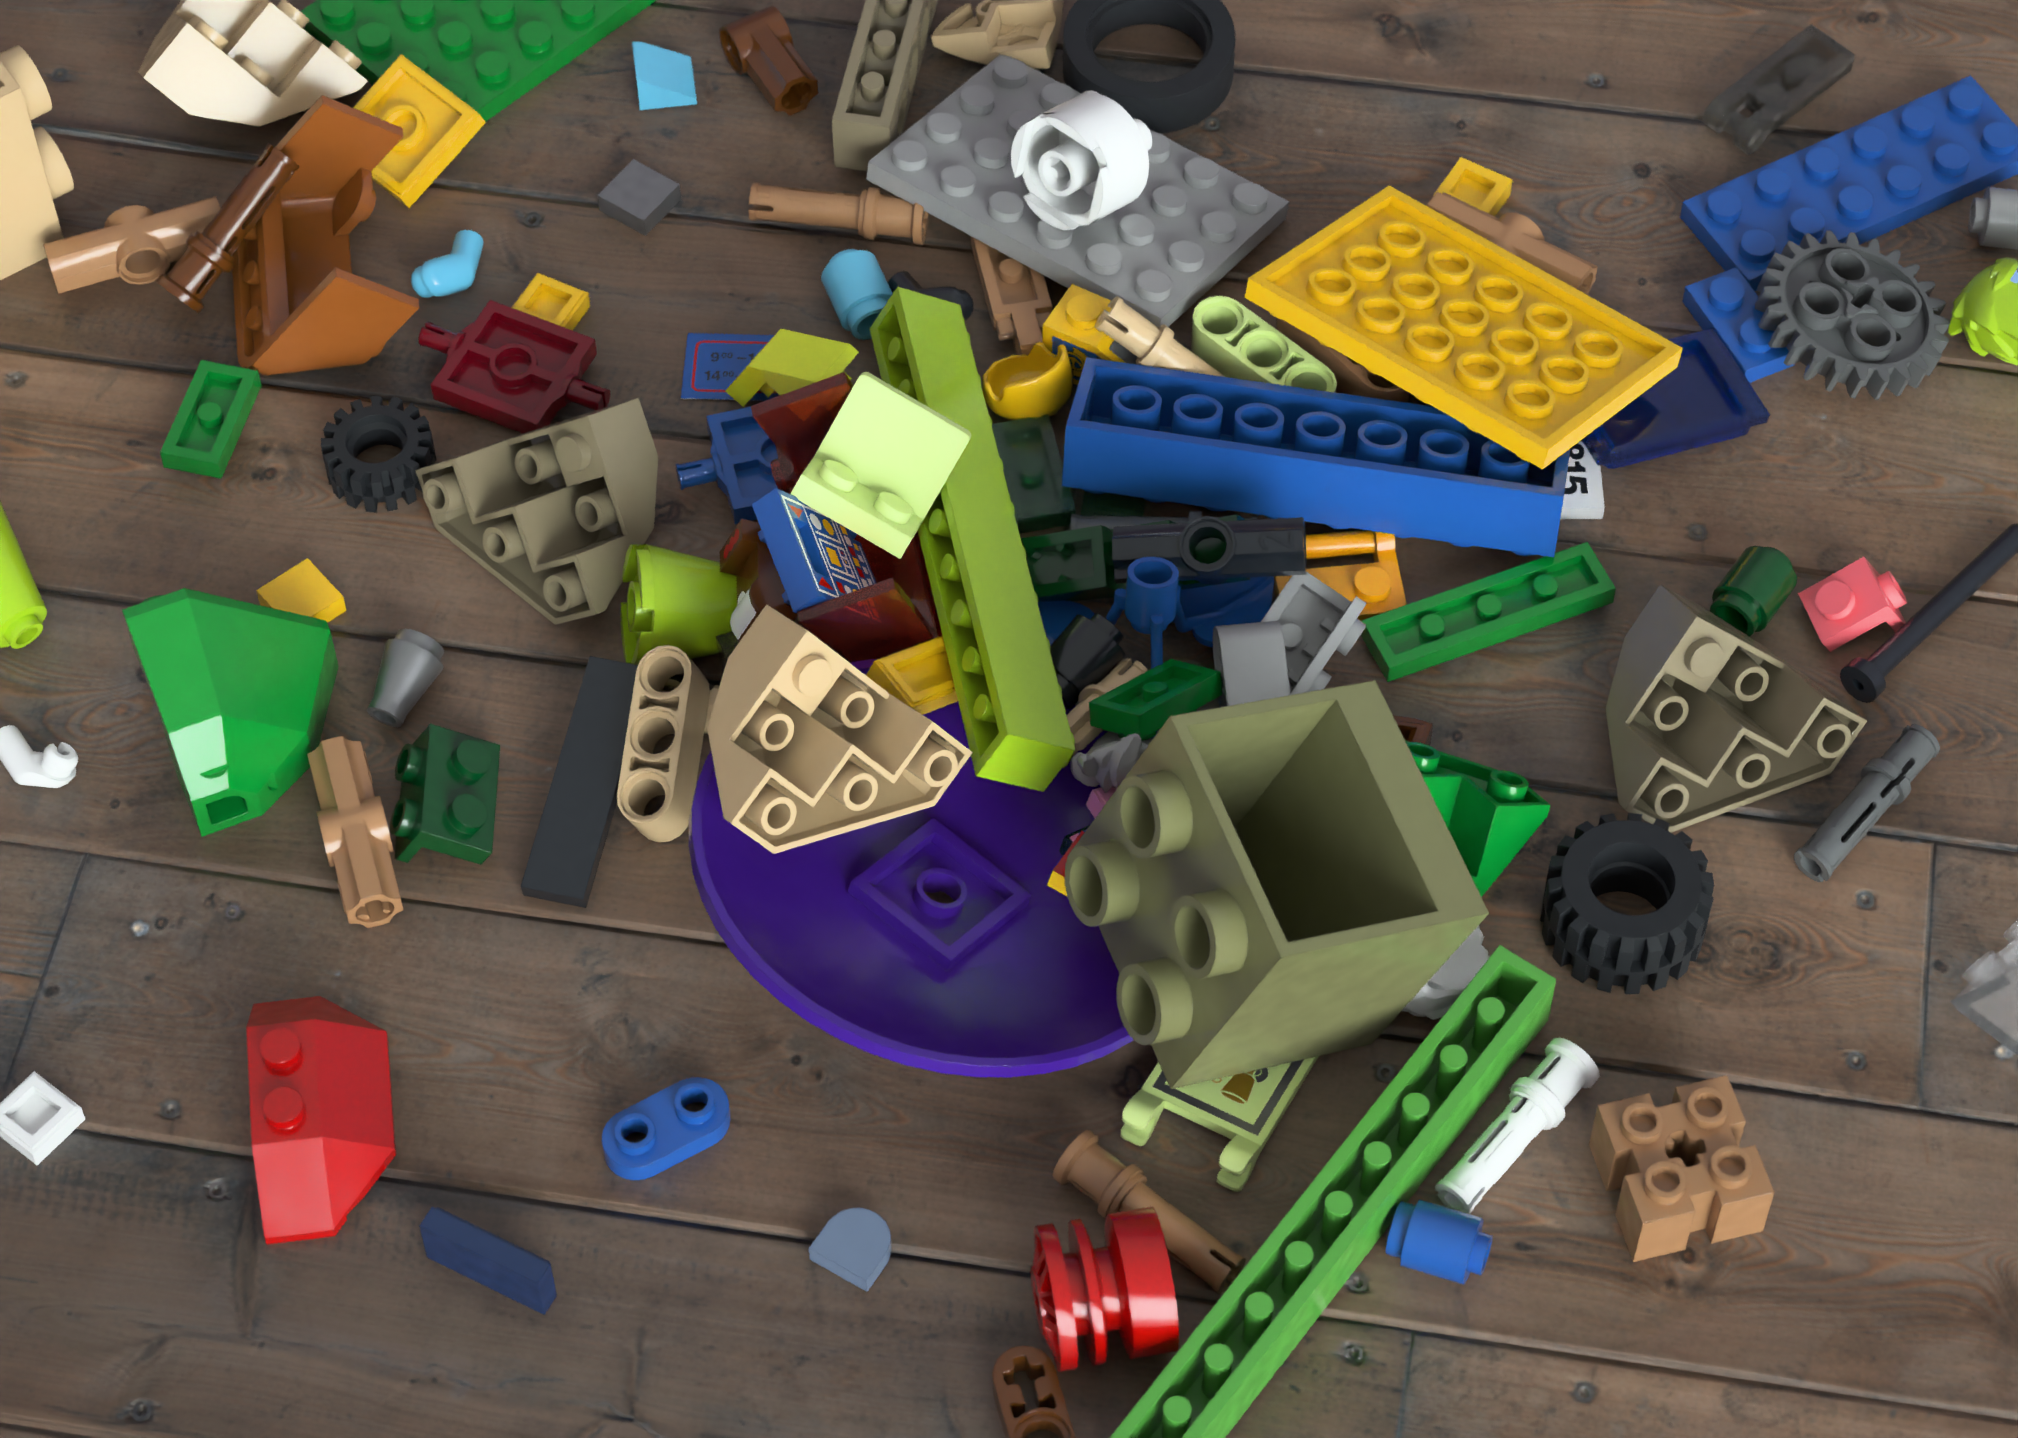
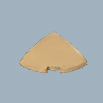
[931,0,1064,69]

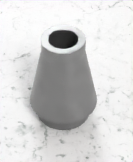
[367,629,444,727]

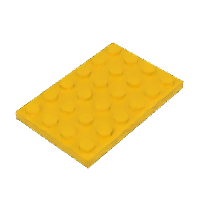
[1244,185,1683,469]

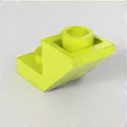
[725,329,859,415]

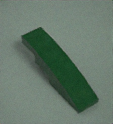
[1021,515,1250,602]

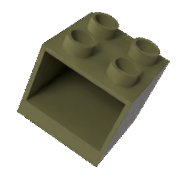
[1065,680,1489,1089]

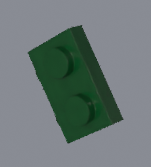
[390,723,500,865]

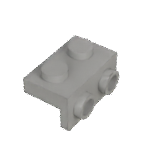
[1261,571,1367,695]

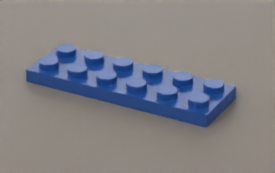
[1680,75,2018,291]

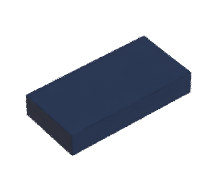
[419,1207,557,1315]

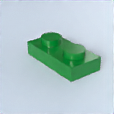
[160,360,262,479]
[1089,659,1222,741]

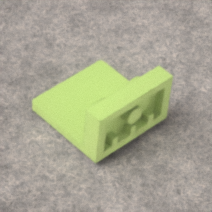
[791,372,971,559]

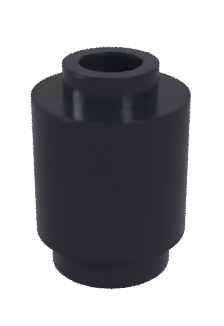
[1050,613,1126,709]

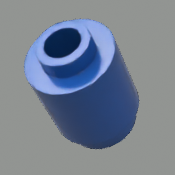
[1386,1199,1493,1285]

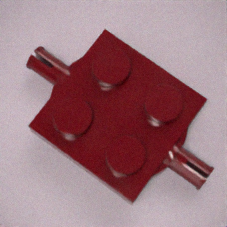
[418,300,610,434]

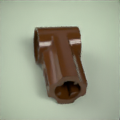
[719,6,818,116]

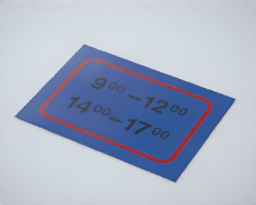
[681,333,784,401]

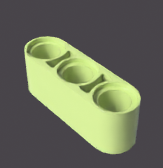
[1191,296,1337,393]

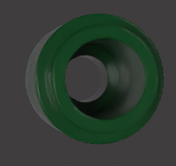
[1710,546,1797,637]

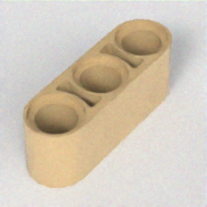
[617,645,710,843]

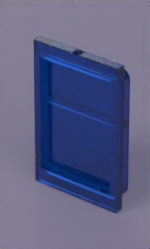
[1582,328,1770,469]

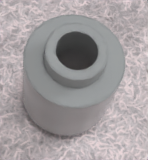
[1969,187,2018,250]

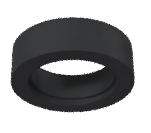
[1063,0,1235,134]

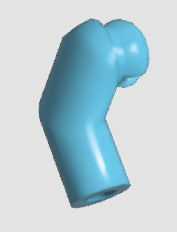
[411,230,484,298]

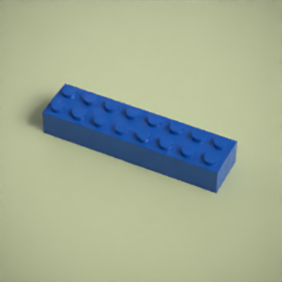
[1062,357,1570,557]

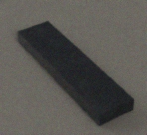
[520,656,638,908]

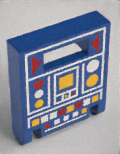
[751,488,895,643]

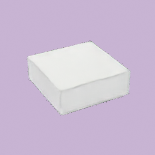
[0,1071,85,1165]

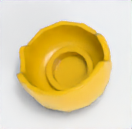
[982,342,1073,423]

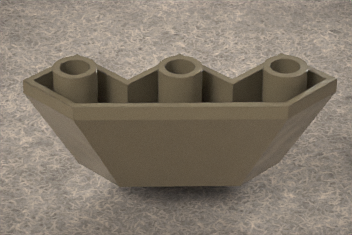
[415,398,658,625]
[1605,584,1867,833]

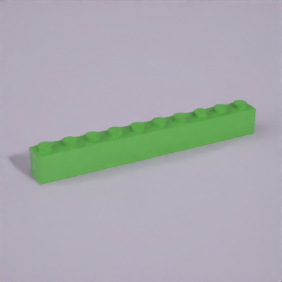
[1110,945,1556,1438]

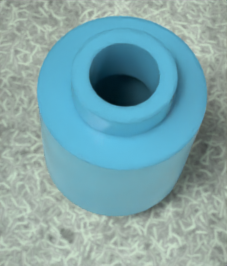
[821,249,893,340]

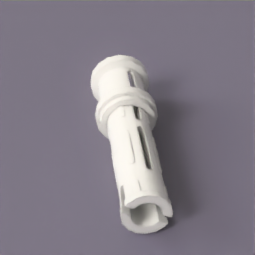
[1435,1037,1600,1214]

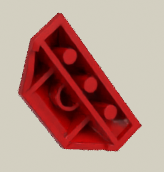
[246,996,396,1245]

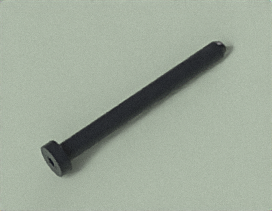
[1840,523,2018,703]

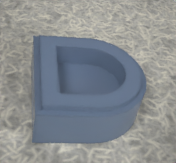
[809,1208,891,1292]

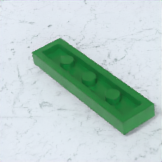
[1361,542,1616,682]

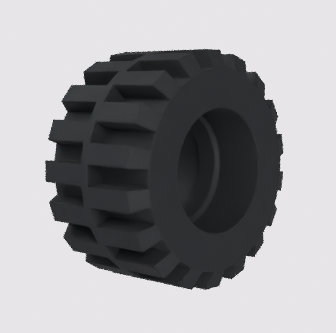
[1540,813,1714,995]

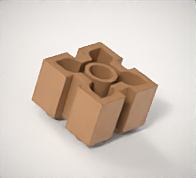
[1589,1075,1774,1262]

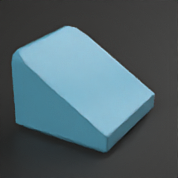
[632,42,697,110]

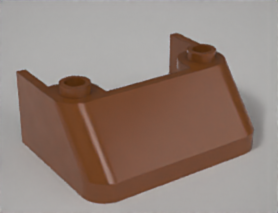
[232,95,419,376]

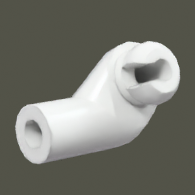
[0,725,78,788]

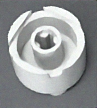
[1011,90,1152,230]

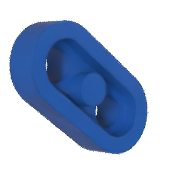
[602,1077,731,1180]

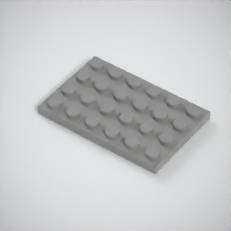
[866,54,1289,327]

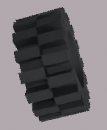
[321,396,436,512]

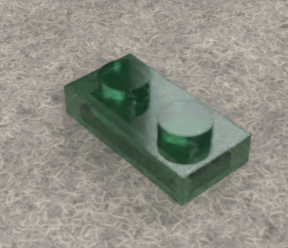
[992,414,1076,534]

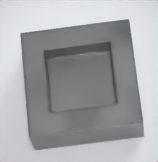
[598,159,681,236]

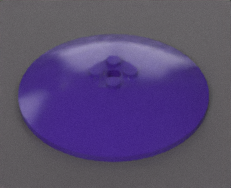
[688,659,1133,1077]

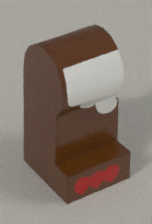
[720,519,799,641]

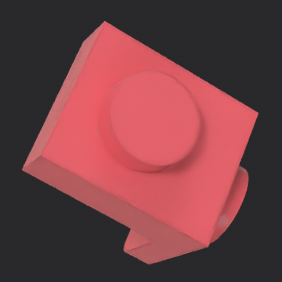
[1798,557,1907,652]

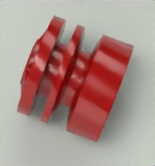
[1030,1207,1179,1372]

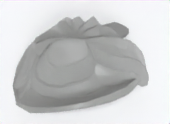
[1070,731,1153,794]

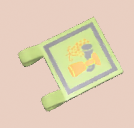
[1120,1056,1319,1192]

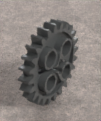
[1755,230,1950,400]

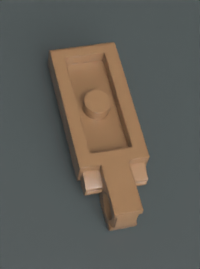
[971,236,1052,355]

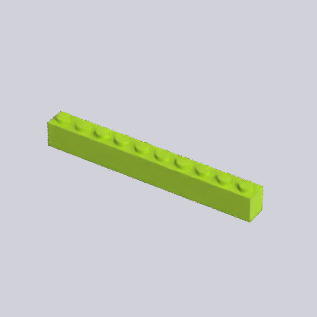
[870,286,1075,792]

